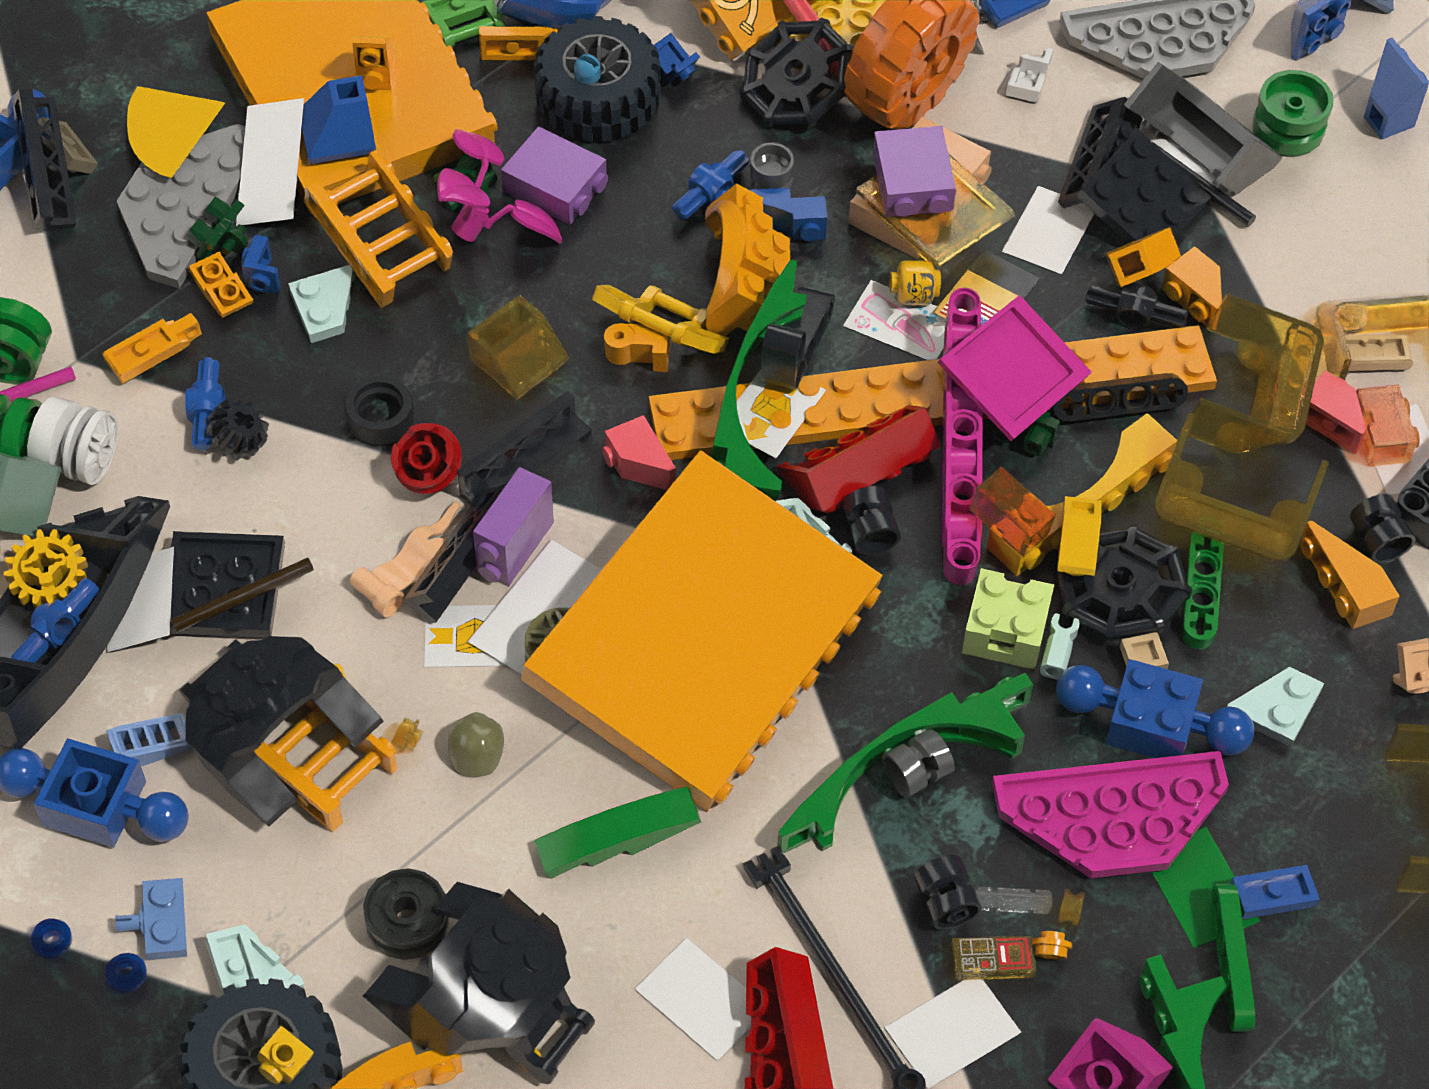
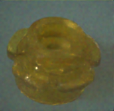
[391,717,424,753]

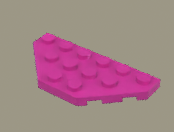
[992,751,1229,878]

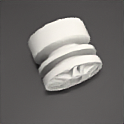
[27,396,118,485]

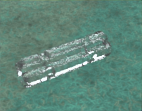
[975,886,1052,914]

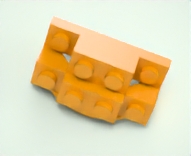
[705,183,790,336]

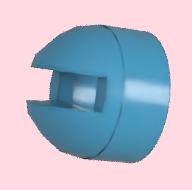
[574,54,601,84]

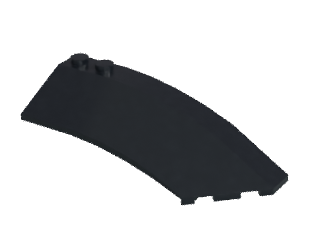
[0,496,170,750]

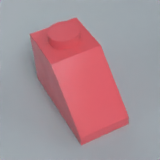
[1296,370,1366,454]
[602,415,676,490]

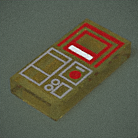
[951,935,1036,980]

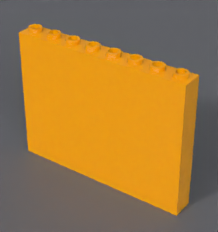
[206,0,498,214]
[521,450,883,812]

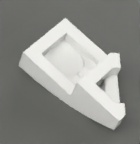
[1006,48,1054,103]

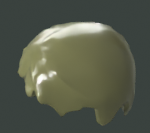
[448,712,504,777]

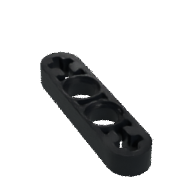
[1050,373,1188,422]

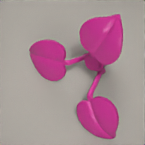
[437,129,562,245]

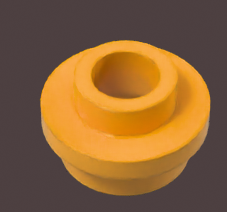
[1032,931,1072,960]

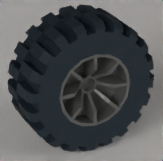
[534,16,660,142]
[178,978,343,1089]

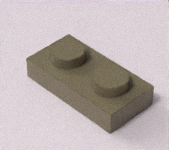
[38,117,98,174]

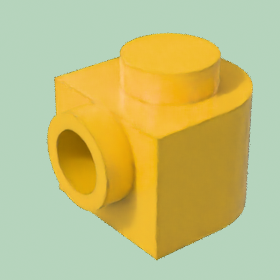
[258,1026,314,1085]

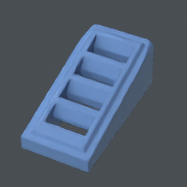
[106,713,191,767]

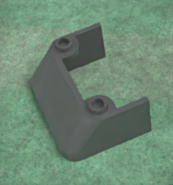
[1124,62,1283,195]

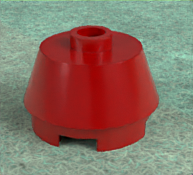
[391,423,462,494]

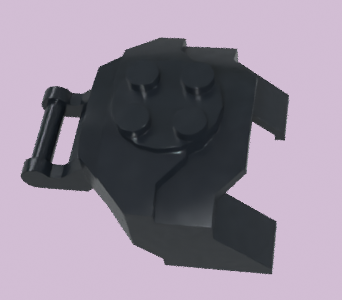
[179,636,384,827]
[363,881,595,1084]

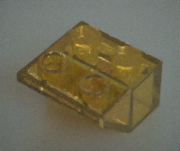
[467,294,569,400]

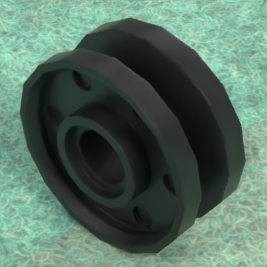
[363,868,449,960]

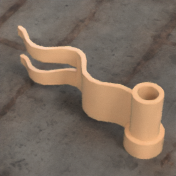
[350,501,461,617]

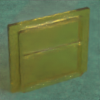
[856,153,1015,267]

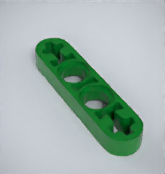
[1181,520,1225,649]
[1211,884,1255,1032]

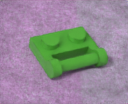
[423,0,505,48]

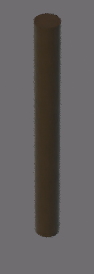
[170,557,314,633]

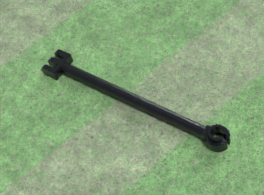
[743,846,926,1089]

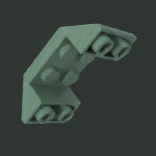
[0,452,62,537]

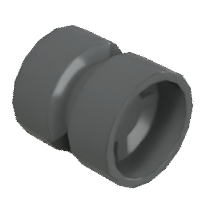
[749,142,794,195]
[882,729,955,798]

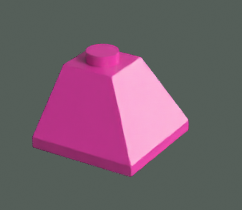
[1048,1018,1174,1089]

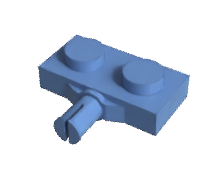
[115,878,187,960]

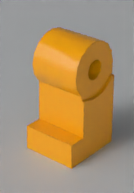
[604,323,671,372]

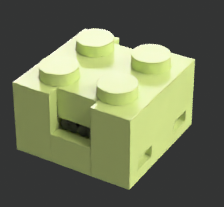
[962,568,1054,670]

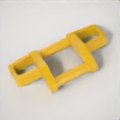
[592,285,729,353]

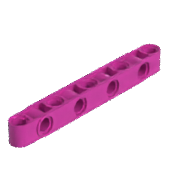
[942,288,983,586]

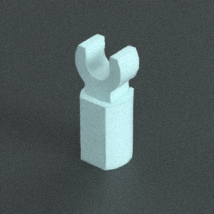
[1040,613,1080,680]

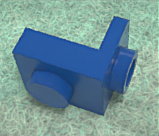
[654,33,700,85]
[242,235,281,294]

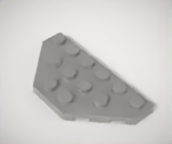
[1059,0,1255,79]
[117,124,245,289]

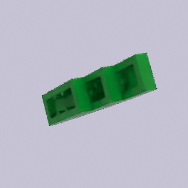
[535,786,702,879]

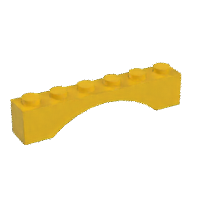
[987,414,1178,576]

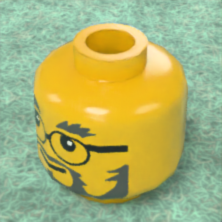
[889,260,941,306]

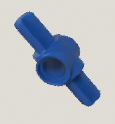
[672,150,749,220]
[185,357,226,452]
[11,578,99,663]

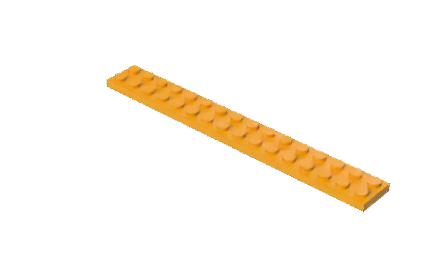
[649,325,1217,460]

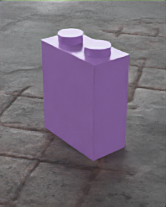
[501,126,608,225]
[873,126,956,217]
[473,467,554,587]

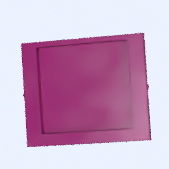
[937,295,1092,441]

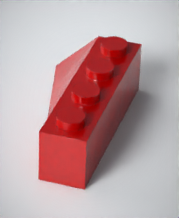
[776,405,941,513]
[745,947,834,1089]

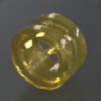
[1058,888,1085,927]

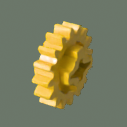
[4,529,88,609]

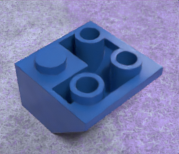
[1291,0,1351,61]
[1364,38,1429,140]
[302,75,376,164]

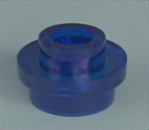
[31,918,72,958]
[105,953,147,993]

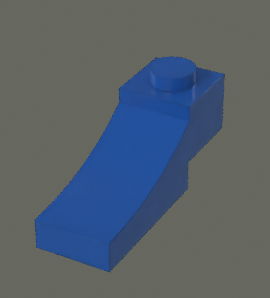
[722,188,827,241]

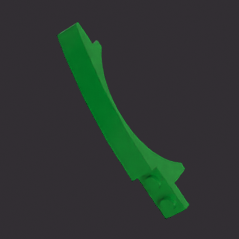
[710,260,807,501]
[777,673,1033,854]
[1138,954,1227,1089]

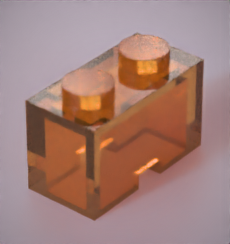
[1356,384,1420,467]
[969,466,1056,557]

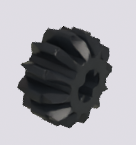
[205,397,270,461]

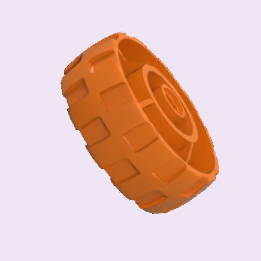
[844,0,980,130]

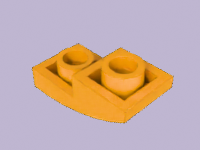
[189,252,253,318]

